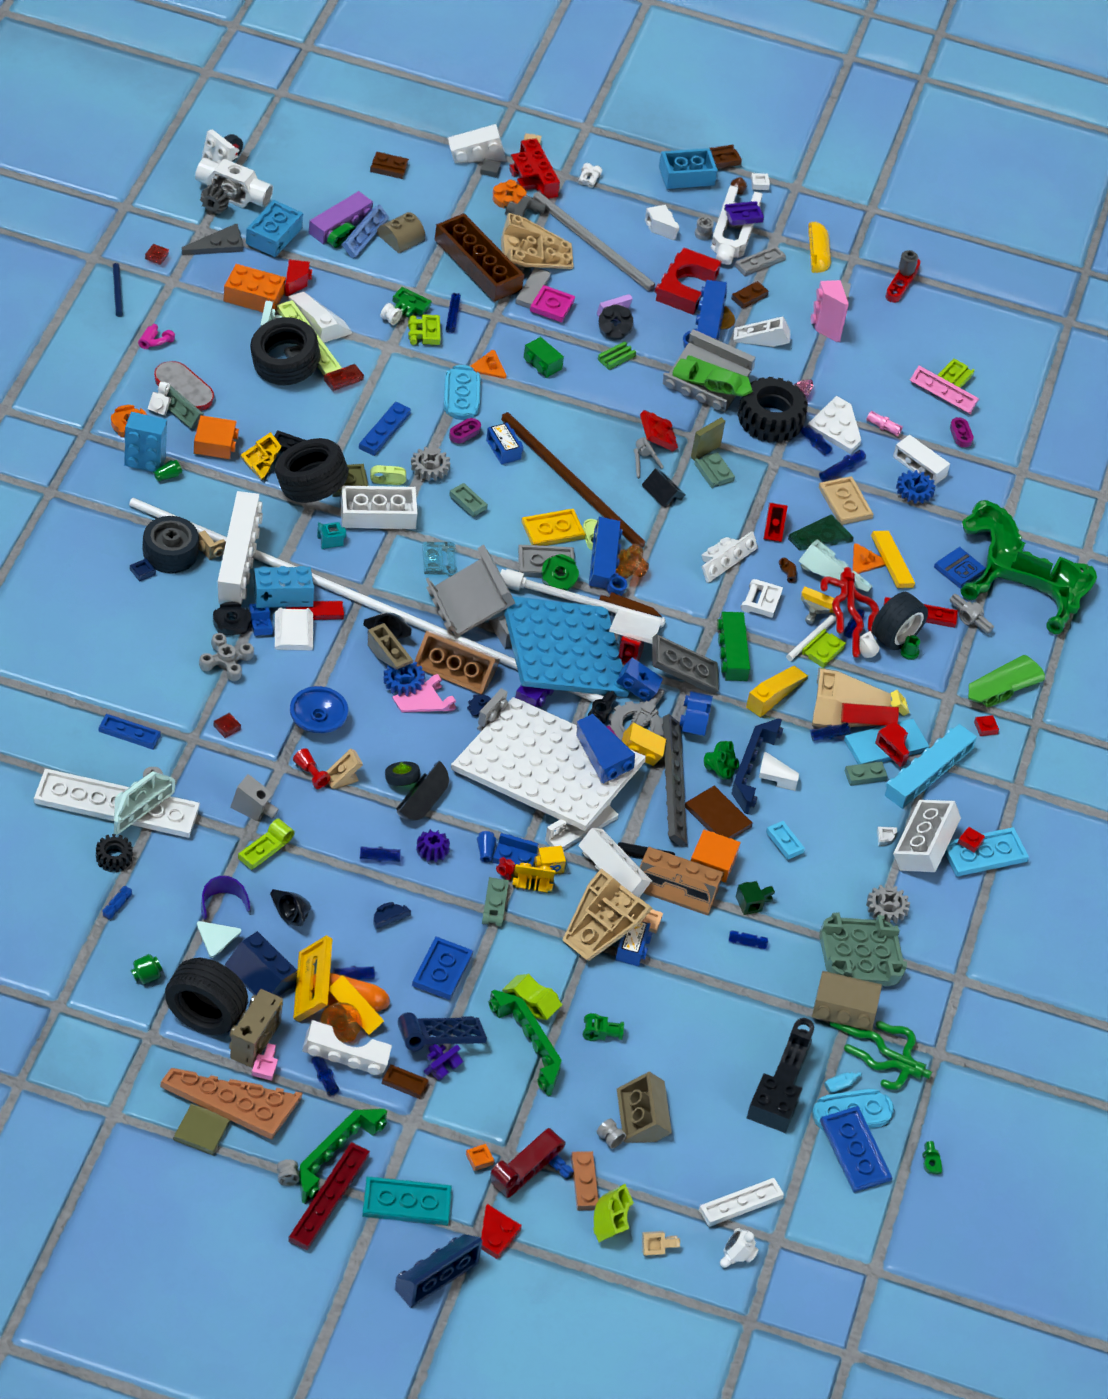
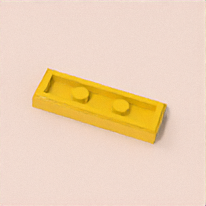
[329,975,385,1035]

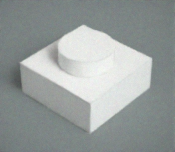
[751,173,770,190]

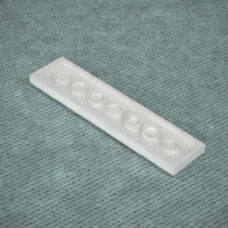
[34,768,200,838]

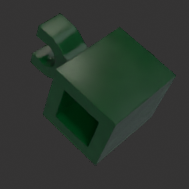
[735,881,775,915]

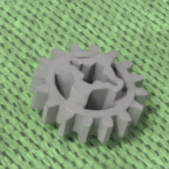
[411,447,450,481]
[866,884,910,924]

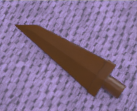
[599,592,662,617]

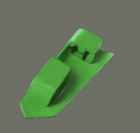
[673,355,753,397]
[968,655,1045,707]

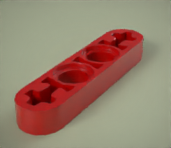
[885,259,921,303]

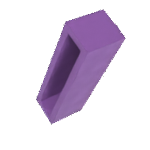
[309,191,373,244]

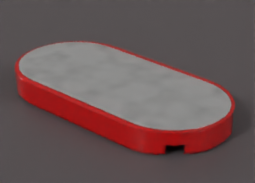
[154,361,214,411]

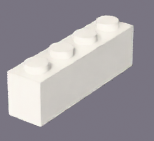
[578,828,652,897]

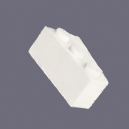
[448,124,506,163]

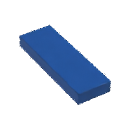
[98,714,161,750]

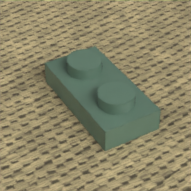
[449,483,488,517]
[844,761,888,786]

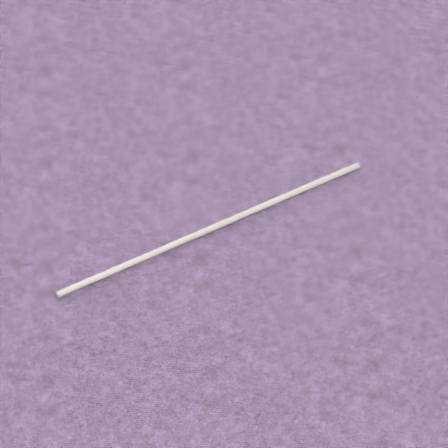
[129,498,604,702]

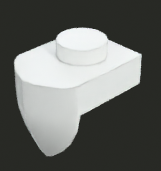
[859,631,880,658]

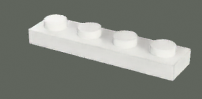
[699,1178,784,1227]

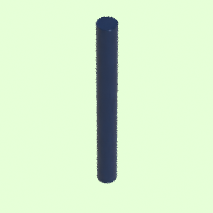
[112,263,123,317]

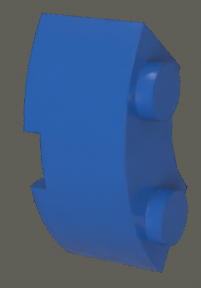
[679,691,713,736]

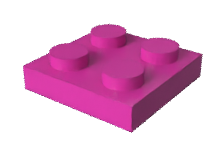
[530,285,575,322]

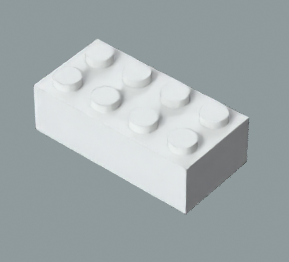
[340,486,417,529]
[893,800,961,872]

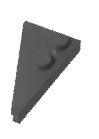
[182,224,243,255]

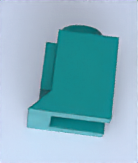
[317,522,346,549]

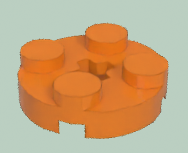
[492,180,527,208]
[111,405,147,437]

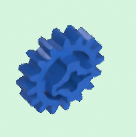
[896,470,936,504]
[383,662,425,696]

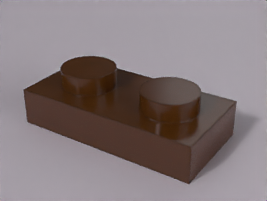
[731,281,769,309]

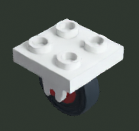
[202,129,243,163]

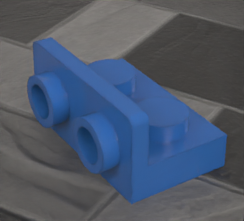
[492,833,539,867]

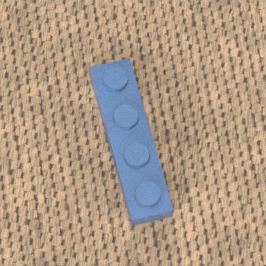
[342,204,389,258]

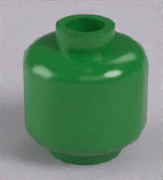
[131,954,163,984]

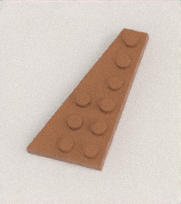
[160,1068,303,1140]

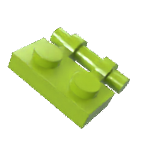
[408,315,440,345]

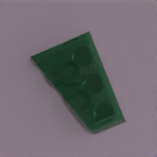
[788,514,854,551]

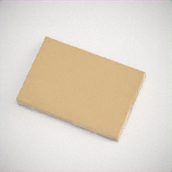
[818,476,874,525]

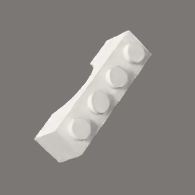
[302,1020,392,1076]

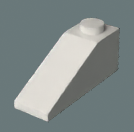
[733,316,790,347]

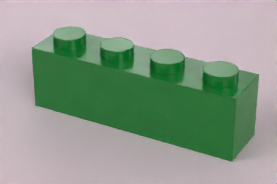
[717,612,750,681]

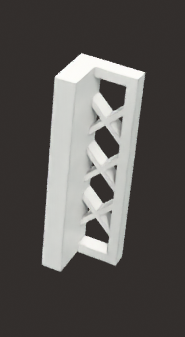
[545,802,619,850]

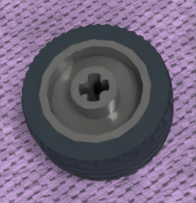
[142,516,199,573]

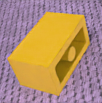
[622,723,666,766]

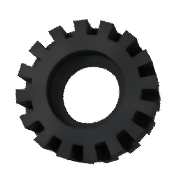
[96,834,132,872]

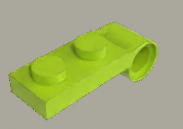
[238,818,295,870]

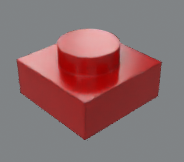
[974,715,999,736]
[958,827,985,853]

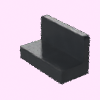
[642,468,686,507]

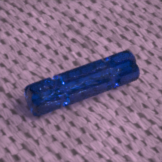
[843,608,865,638]
[729,930,768,949]

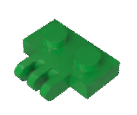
[392,287,432,318]

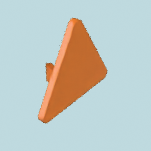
[470,350,506,379]
[853,543,886,574]

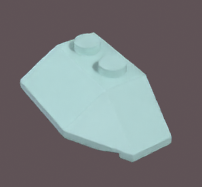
[114,771,175,835]

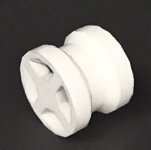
[380,303,402,325]

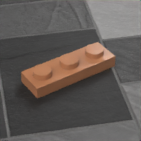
[571,1151,598,1211]

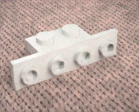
[701,532,758,583]

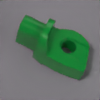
[922,1141,942,1174]

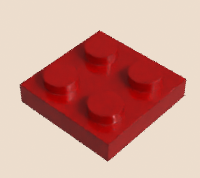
[640,410,678,452]

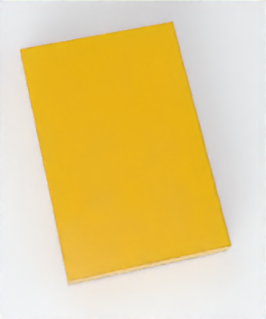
[521,508,586,546]

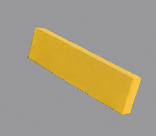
[871,531,915,588]

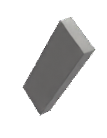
[735,246,786,276]
[516,268,551,308]

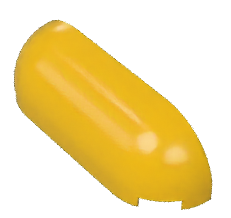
[808,221,831,273]

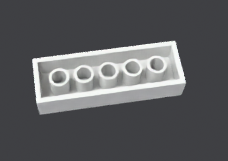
[218,491,263,604]

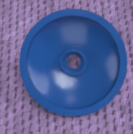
[290,686,348,733]

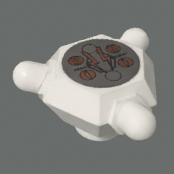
[720,1228,758,1268]

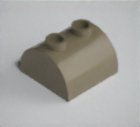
[377,212,425,253]

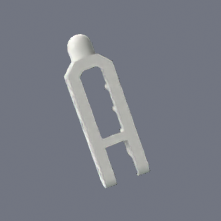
[711,185,763,264]

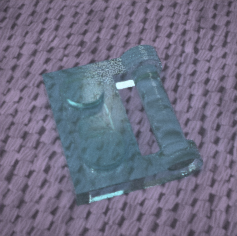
[422,542,458,577]

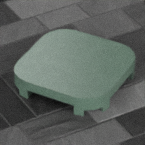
[819,912,907,986]

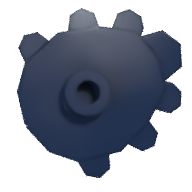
[467,694,491,716]

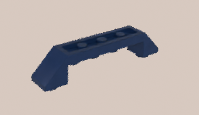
[731,718,784,814]

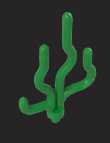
[830,1021,932,1090]

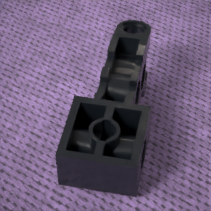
[747,1018,814,1133]

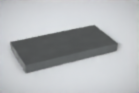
[652,634,718,695]

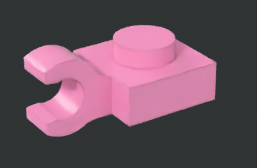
[252,1043,278,1081]

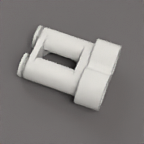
[578,163,603,188]

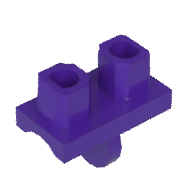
[424,1044,463,1081]

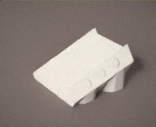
[274,607,313,650]

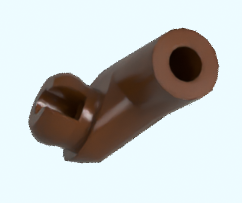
[779,557,797,583]

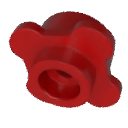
[496,857,515,880]

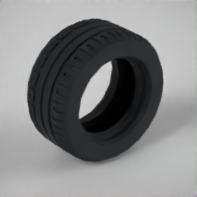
[250,317,320,385]
[275,438,349,503]
[165,958,248,1035]

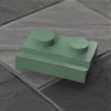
[694,452,735,488]

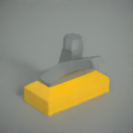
[801,586,834,624]

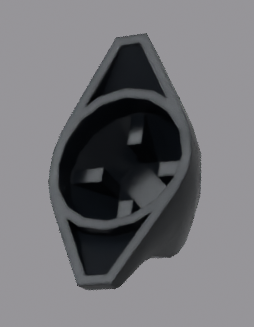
[363,612,412,639]
[270,889,311,927]

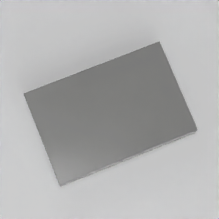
[518,544,574,577]

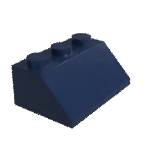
[225,931,297,996]

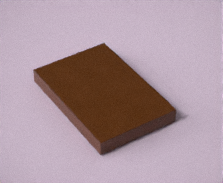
[685,785,753,839]

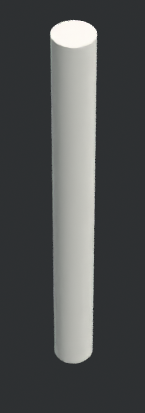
[786,615,836,661]

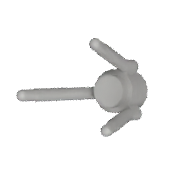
[634,437,663,478]

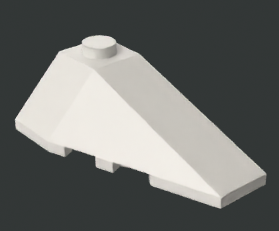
[288,292,352,343]

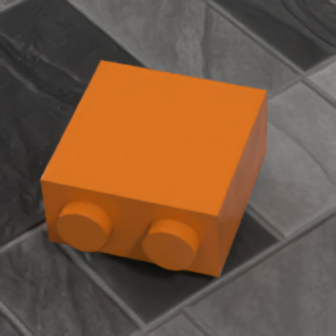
[194,415,239,459]
[691,829,741,883]

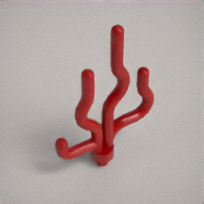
[820,567,879,658]

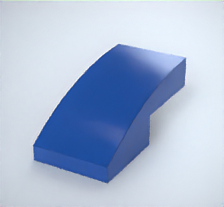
[249,604,273,636]

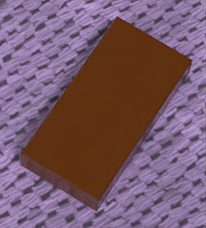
[382,1064,429,1099]

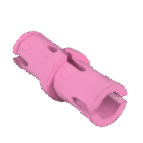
[866,411,903,436]

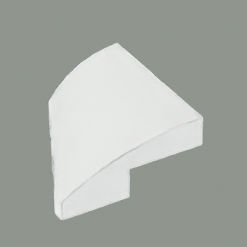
[759,752,799,791]

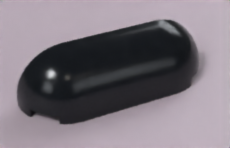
[396,761,449,821]

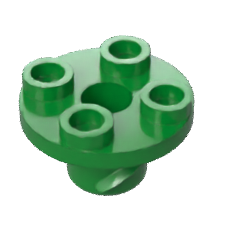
[704,741,739,780]

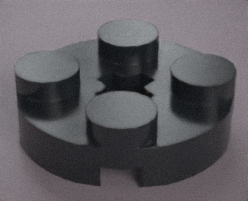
[599,305,633,340]
[213,602,251,635]

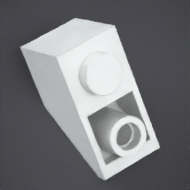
[645,205,679,240]

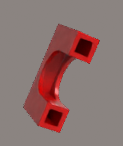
[655,247,721,315]

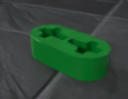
[327,222,356,248]

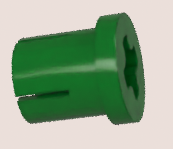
[900,635,920,660]

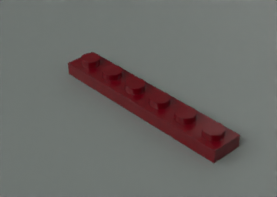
[288,1142,370,1250]

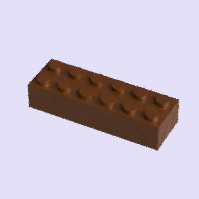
[435,213,524,302]

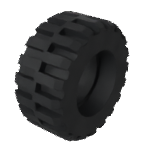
[738,377,808,443]

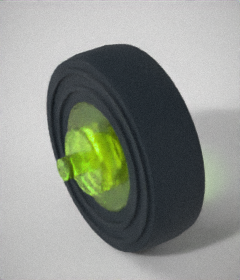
[385,761,421,786]

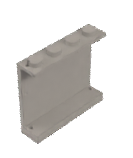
[663,329,755,412]
[426,545,515,637]

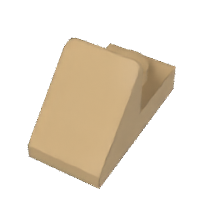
[326,749,363,789]

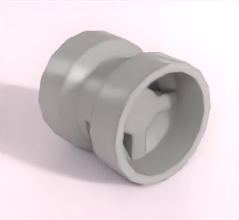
[695,216,714,240]
[597,1119,626,1149]

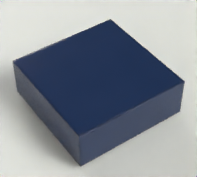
[130,558,156,582]

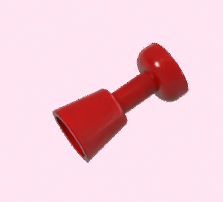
[293,748,331,789]

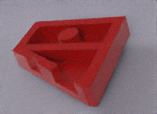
[481,1204,522,1259]

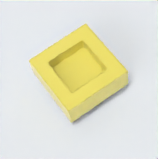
[891,690,910,716]

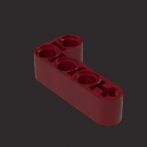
[490,1128,566,1198]

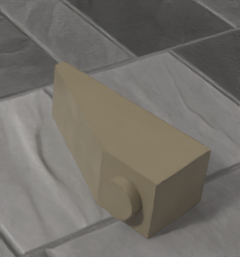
[368,623,413,670]

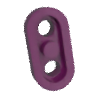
[950,417,974,447]
[449,418,481,444]

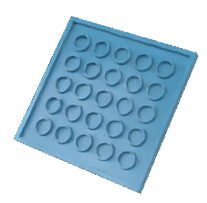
[504,596,629,697]

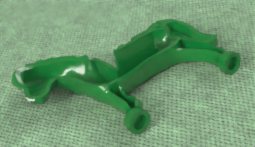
[960,500,1097,634]

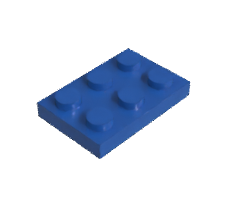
[412,937,473,1000]

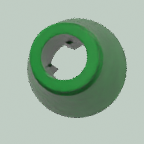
[153,460,182,482]

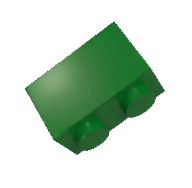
[523,337,564,378]

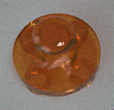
[616,543,649,579]
[320,1002,362,1043]

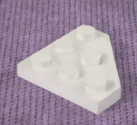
[807,396,861,454]

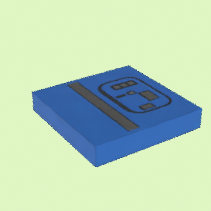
[934,547,986,589]

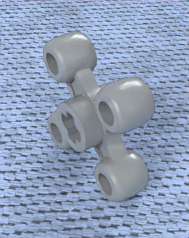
[199,633,254,681]

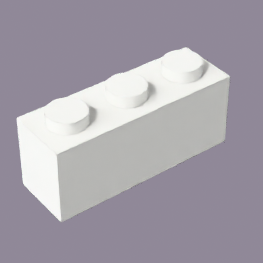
[893,435,950,485]

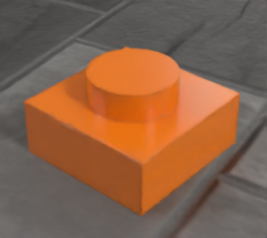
[466,1144,494,1171]

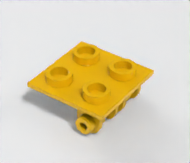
[512,863,555,893]

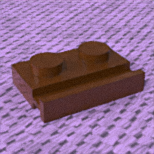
[710,144,742,169]
[370,152,409,179]

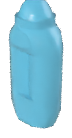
[824,1072,861,1093]

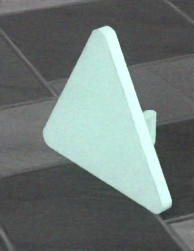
[197,921,241,958]

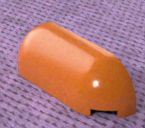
[312,973,390,1012]

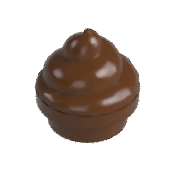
[730,177,747,195]

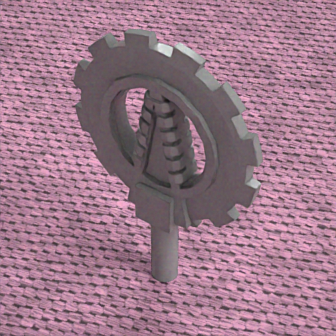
[608,689,665,741]

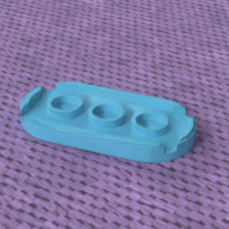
[443,365,481,420]
[812,1089,894,1131]

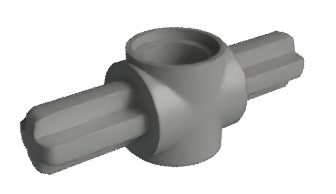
[949,594,994,634]

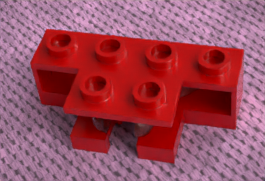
[509,138,560,199]

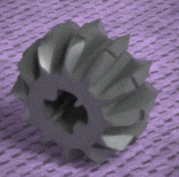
[200,184,230,214]

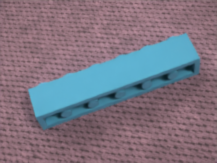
[885,724,977,809]

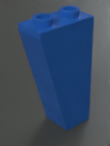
[576,714,635,783]

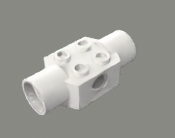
[195,158,273,208]

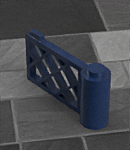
[397,1012,487,1051]

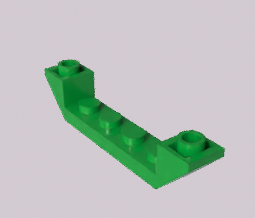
[488,990,562,1096]
[299,1108,387,1204]

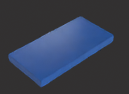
[819,1106,893,1193]

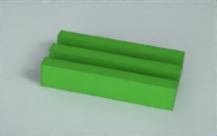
[598,341,636,370]

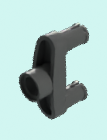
[505,195,547,217]

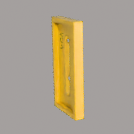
[293,935,333,1022]

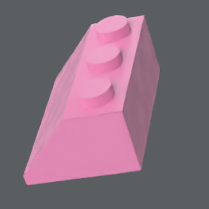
[811,280,849,342]

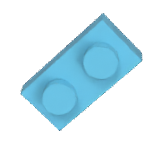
[766,821,805,860]

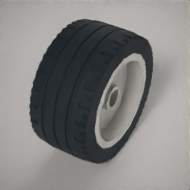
[871,591,928,650]

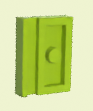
[938,358,975,388]
[802,629,846,668]

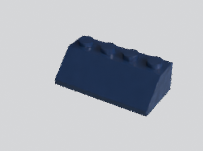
[395,1234,483,1308]

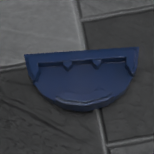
[373,902,411,930]

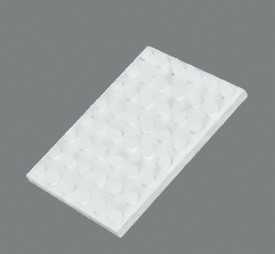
[451,697,646,831]

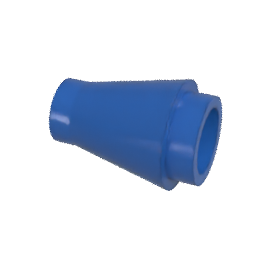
[477,831,496,862]

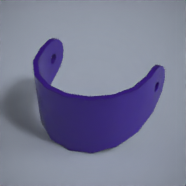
[201,876,250,920]

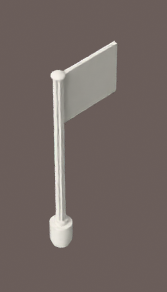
[500,569,665,644]

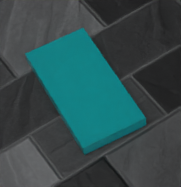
[362,1176,452,1226]

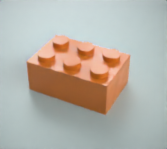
[223,264,286,312]

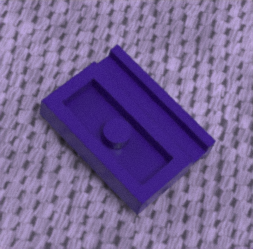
[724,201,764,226]

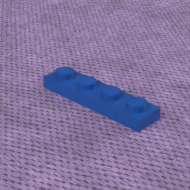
[359,401,411,456]

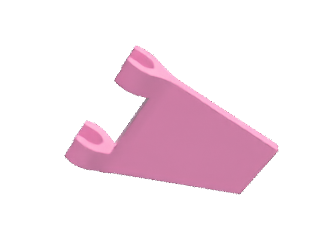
[392,674,456,712]

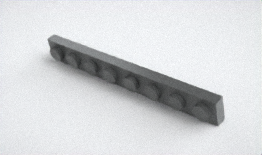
[662,714,687,847]

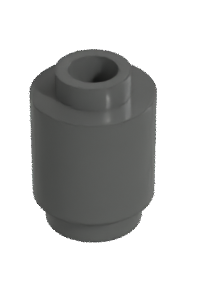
[899,250,918,276]

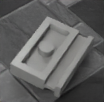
[477,688,508,731]

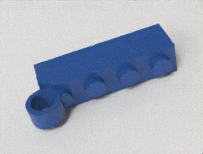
[683,280,727,348]
[589,516,627,596]

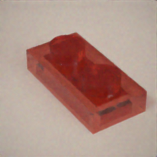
[324,364,364,391]

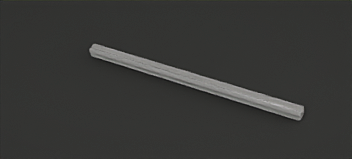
[533,191,655,291]

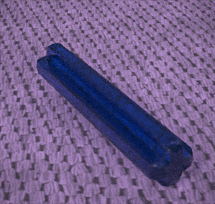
[445,293,461,333]

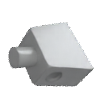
[230,774,279,821]

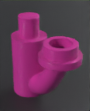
[138,324,175,349]

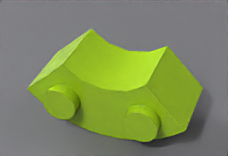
[502,974,562,1020]
[593,1184,634,1242]

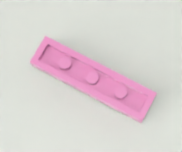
[910,366,979,414]

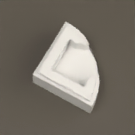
[877,827,897,846]

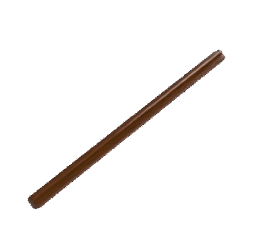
[501,412,646,549]

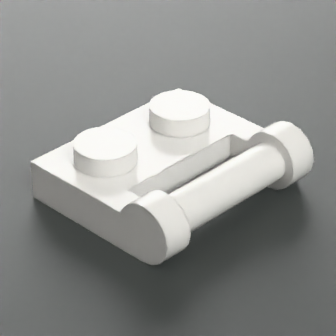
[741,579,783,618]

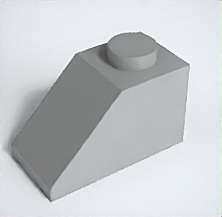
[489,615,512,649]

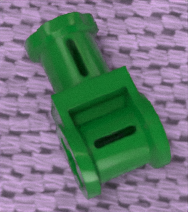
[582,1013,624,1041]

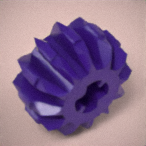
[416,829,450,863]

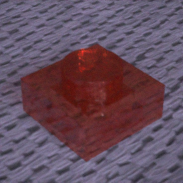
[145,244,169,265]
[213,713,241,738]

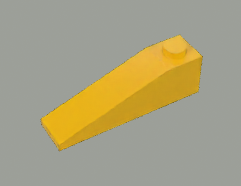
[746,665,808,718]

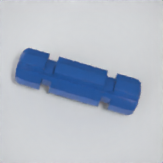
[102,886,132,919]
[549,1155,574,1178]

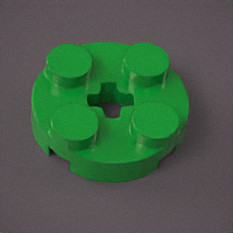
[541,554,579,591]

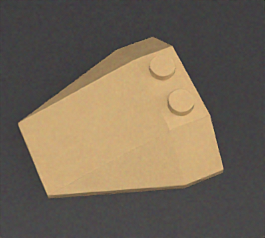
[562,869,652,961]

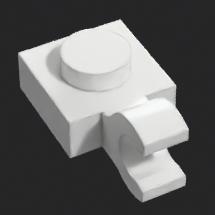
[148,382,171,415]

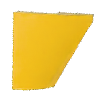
[241,432,281,480]

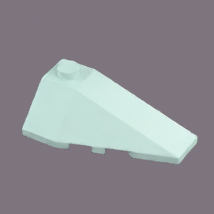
[799,539,872,592]

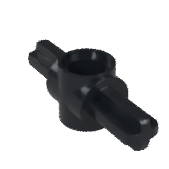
[588,691,617,724]

